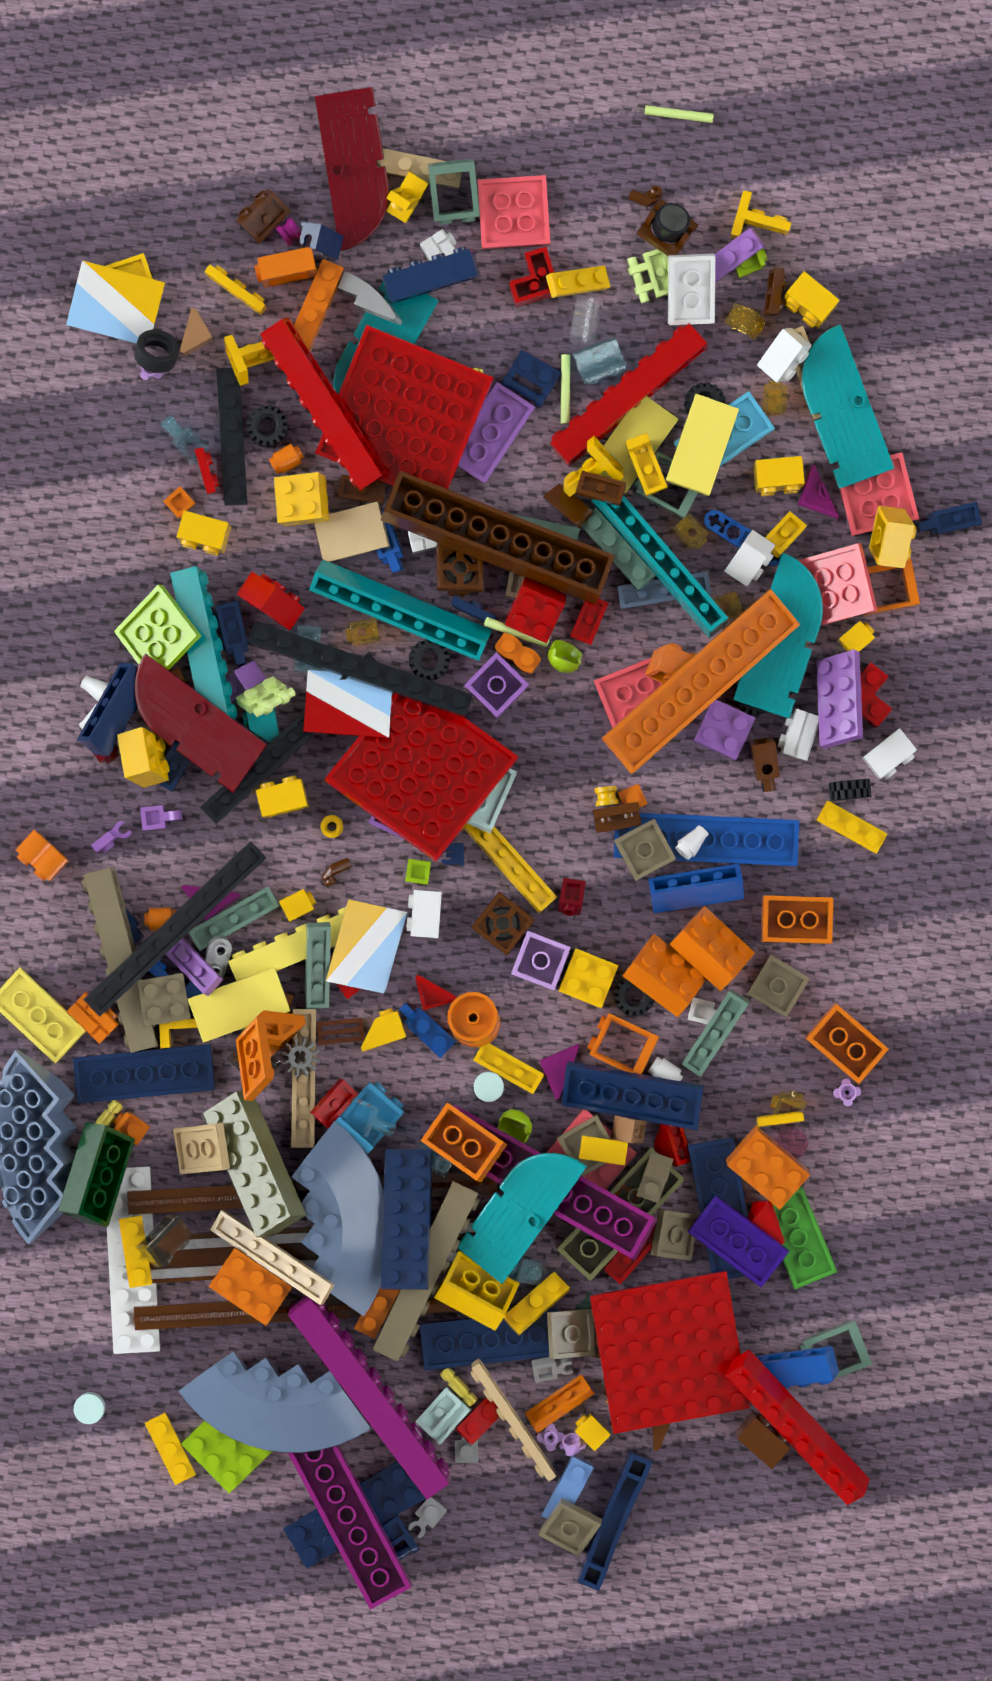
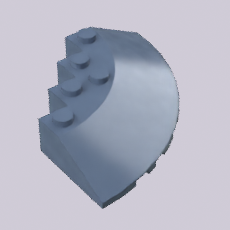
[0,1049,77,1244]
[292,1121,384,1316]
[179,1351,371,1453]

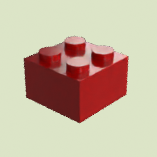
[505,577,567,643]

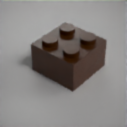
[734,1412,790,1469]

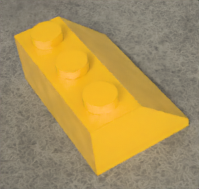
[434,1251,520,1331]

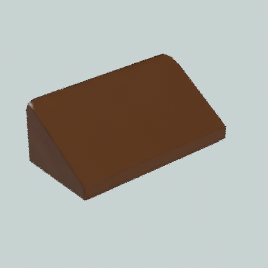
[543,483,594,529]

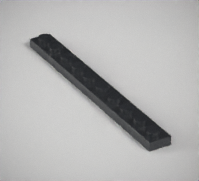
[248,621,473,718]
[200,652,377,825]
[83,841,266,1017]

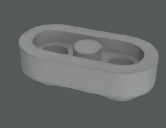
[204,935,232,978]

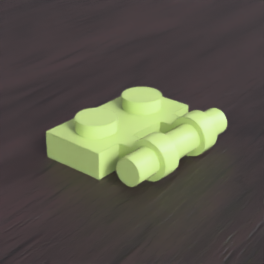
[627,249,668,303]
[236,676,296,717]

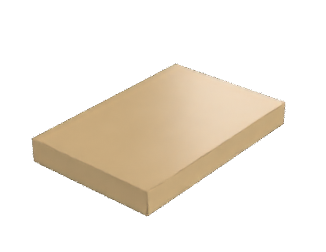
[314,501,390,562]
[173,1123,230,1174]

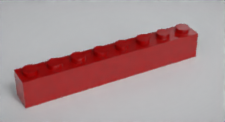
[260,317,388,490]
[550,323,707,467]
[726,1349,870,1506]

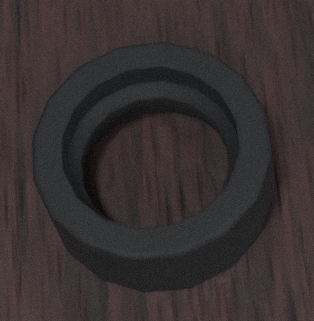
[134,329,180,373]

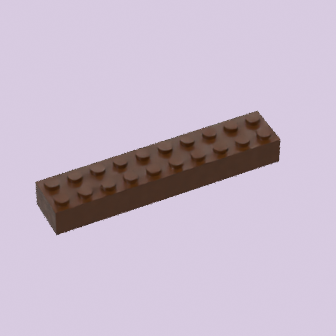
[381,471,615,604]

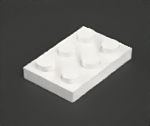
[668,254,715,325]

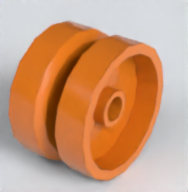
[448,992,500,1048]

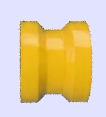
[594,786,619,807]

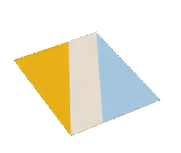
[66,260,165,343]
[326,899,407,993]

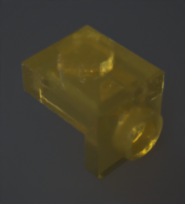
[724,303,765,340]
[770,1090,807,1115]

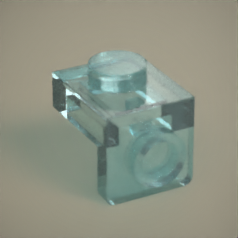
[508,1258,545,1286]

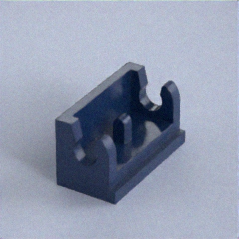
[300,221,344,260]
[441,843,465,867]

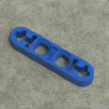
[704,510,781,567]

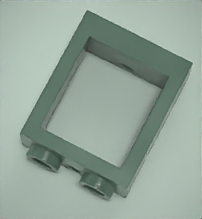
[428,158,480,225]
[634,451,698,520]
[800,1319,872,1379]

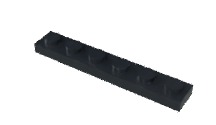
[216,367,248,506]

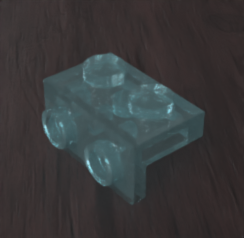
[572,337,627,384]

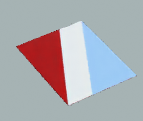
[303,670,392,738]

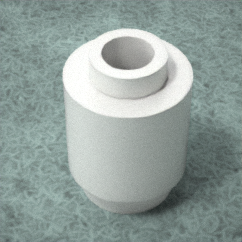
[648,1057,683,1081]

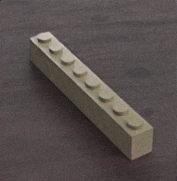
[82,866,160,1053]
[372,1180,480,1362]

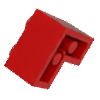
[509,246,554,308]
[237,572,305,630]
[860,662,892,728]

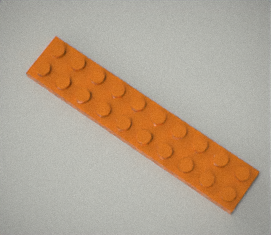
[601,589,800,774]

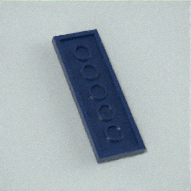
[73,1044,215,1104]
[562,1061,704,1130]
[688,1137,748,1279]
[381,1149,433,1290]
[420,1308,557,1371]
[283,1461,426,1569]

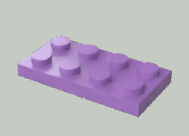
[458,382,535,484]
[816,649,863,749]

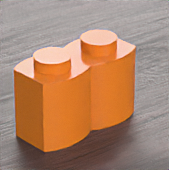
[494,633,541,675]
[16,830,70,881]

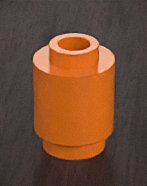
[269,444,304,475]
[144,907,177,931]

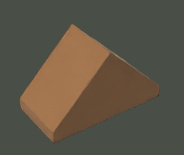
[179,308,213,356]
[611,1115,647,1143]

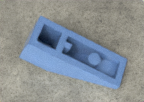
[541,1455,594,1518]

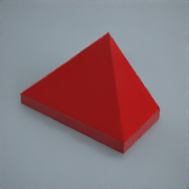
[653,1124,691,1167]
[748,1200,785,1244]

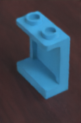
[336,1081,405,1154]

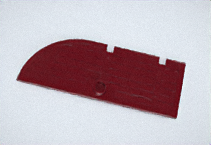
[315,87,389,251]
[134,653,267,793]

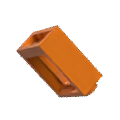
[254,247,317,288]
[863,559,920,616]
[587,1013,659,1074]

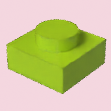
[405,859,431,885]

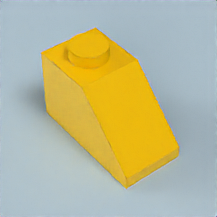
[361,1008,407,1052]

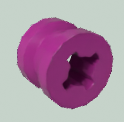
[275,217,301,246]

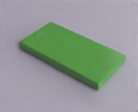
[773,1186,837,1289]

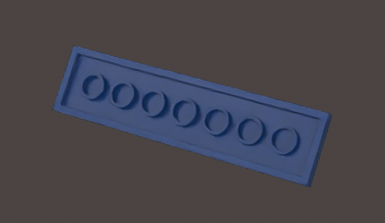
[613,813,799,866]

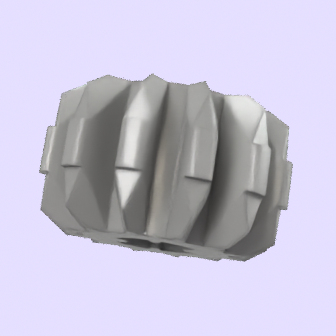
[281,1037,320,1076]

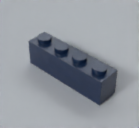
[382,246,481,304]
[77,663,138,756]

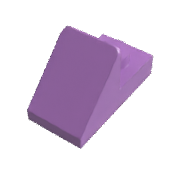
[226,660,266,703]

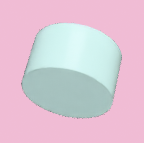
[474,1071,504,1102]
[74,1392,105,1424]

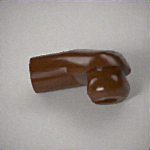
[628,186,662,207]
[321,858,352,887]

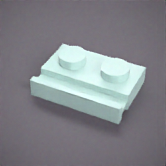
[416,1387,471,1445]

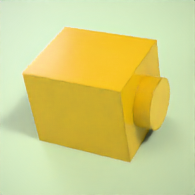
[838,621,875,651]
[279,889,316,922]
[575,1413,611,1451]

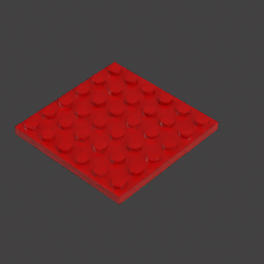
[315,325,494,490]
[325,694,519,862]
[590,1270,750,1434]

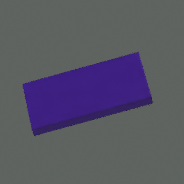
[688,1194,789,1287]

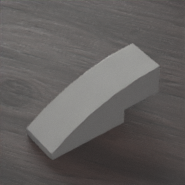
[338,271,402,325]

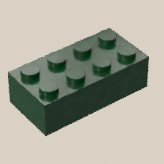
[58,1122,135,1227]

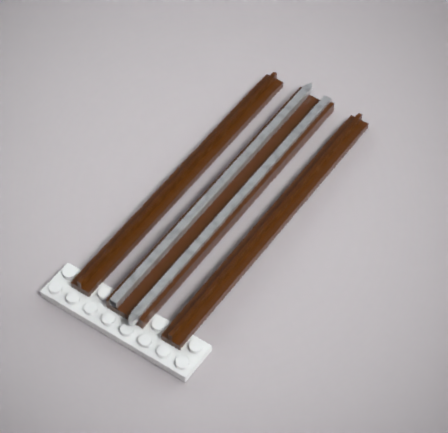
[107,1166,497,1354]

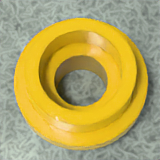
[320,815,344,838]

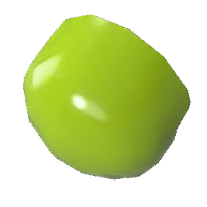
[548,640,582,673]
[497,1109,532,1143]

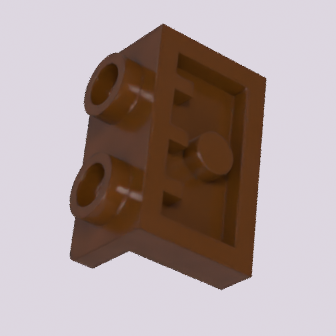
[235,189,291,244]
[592,802,641,833]

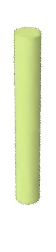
[645,105,714,123]
[561,354,570,424]
[484,617,549,647]

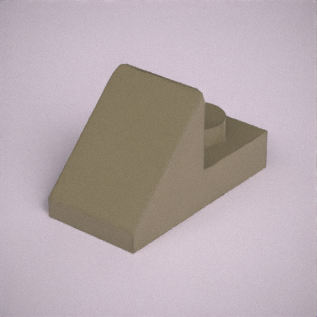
[636,1151,673,1203]

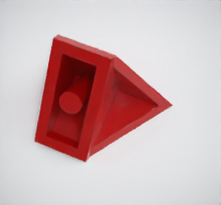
[415,974,457,1010]

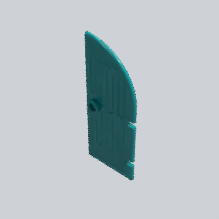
[333,273,439,394]
[802,324,894,489]
[733,553,823,719]
[457,1153,587,1284]

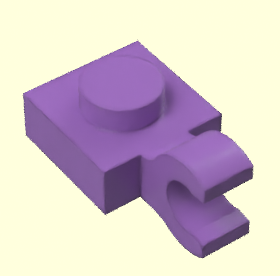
[140,805,183,831]
[91,821,132,853]

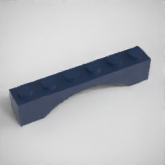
[577,1449,653,1591]

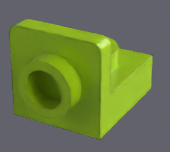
[735,248,767,278]

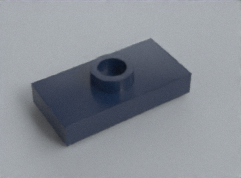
[451,596,496,622]

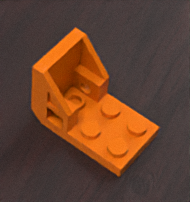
[236,1010,306,1101]

